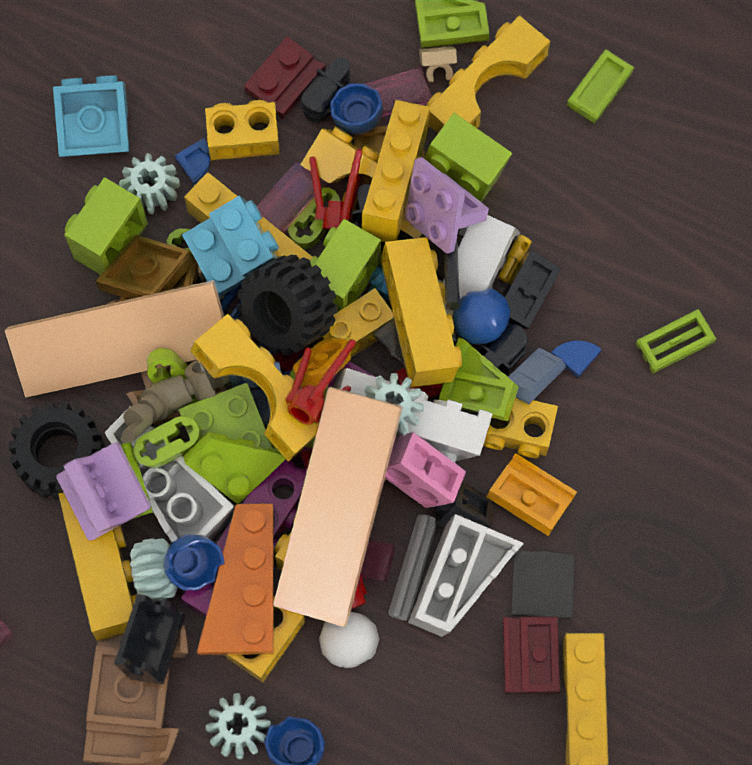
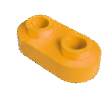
[293,338,351,388]

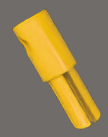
[498,235,532,283]

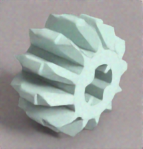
[119,153,180,215]
[364,373,424,436]
[130,538,178,602]
[206,693,271,759]

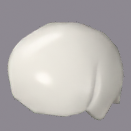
[319,612,379,668]

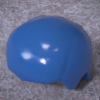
[330,83,383,135]
[452,288,511,344]
[163,534,224,590]
[264,716,325,765]

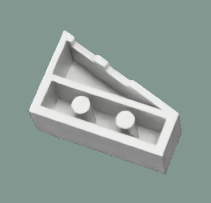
[438,215,520,316]
[408,514,524,637]

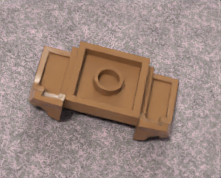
[83,624,188,765]

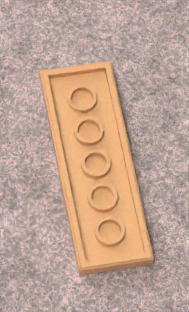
[4,280,224,398]
[273,387,403,627]

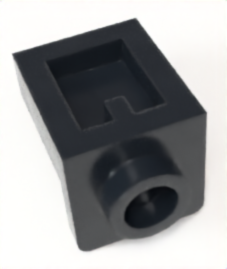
[434,482,494,528]

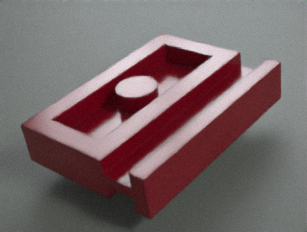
[244,37,326,119]
[503,617,560,694]

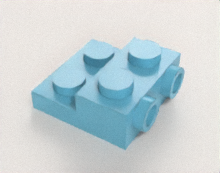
[53,76,130,157]
[182,195,279,297]

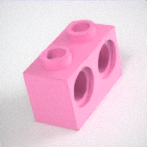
[385,432,466,508]

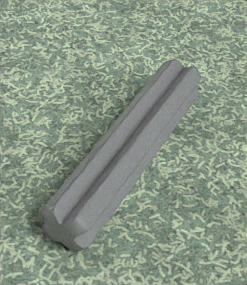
[388,514,437,621]

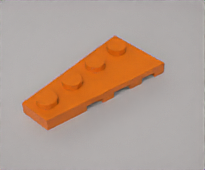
[197,504,274,655]

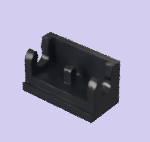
[502,251,561,329]
[114,594,185,685]

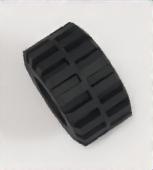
[238,254,337,355]
[9,402,105,500]

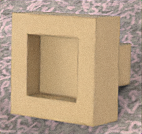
[419,46,457,82]

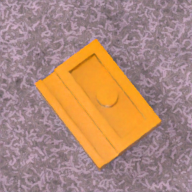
[487,453,577,536]

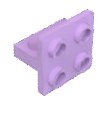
[405,157,489,254]
[57,442,151,541]

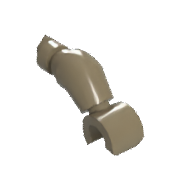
[120,360,229,443]

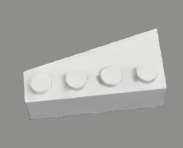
[333,368,493,463]
[104,406,235,543]

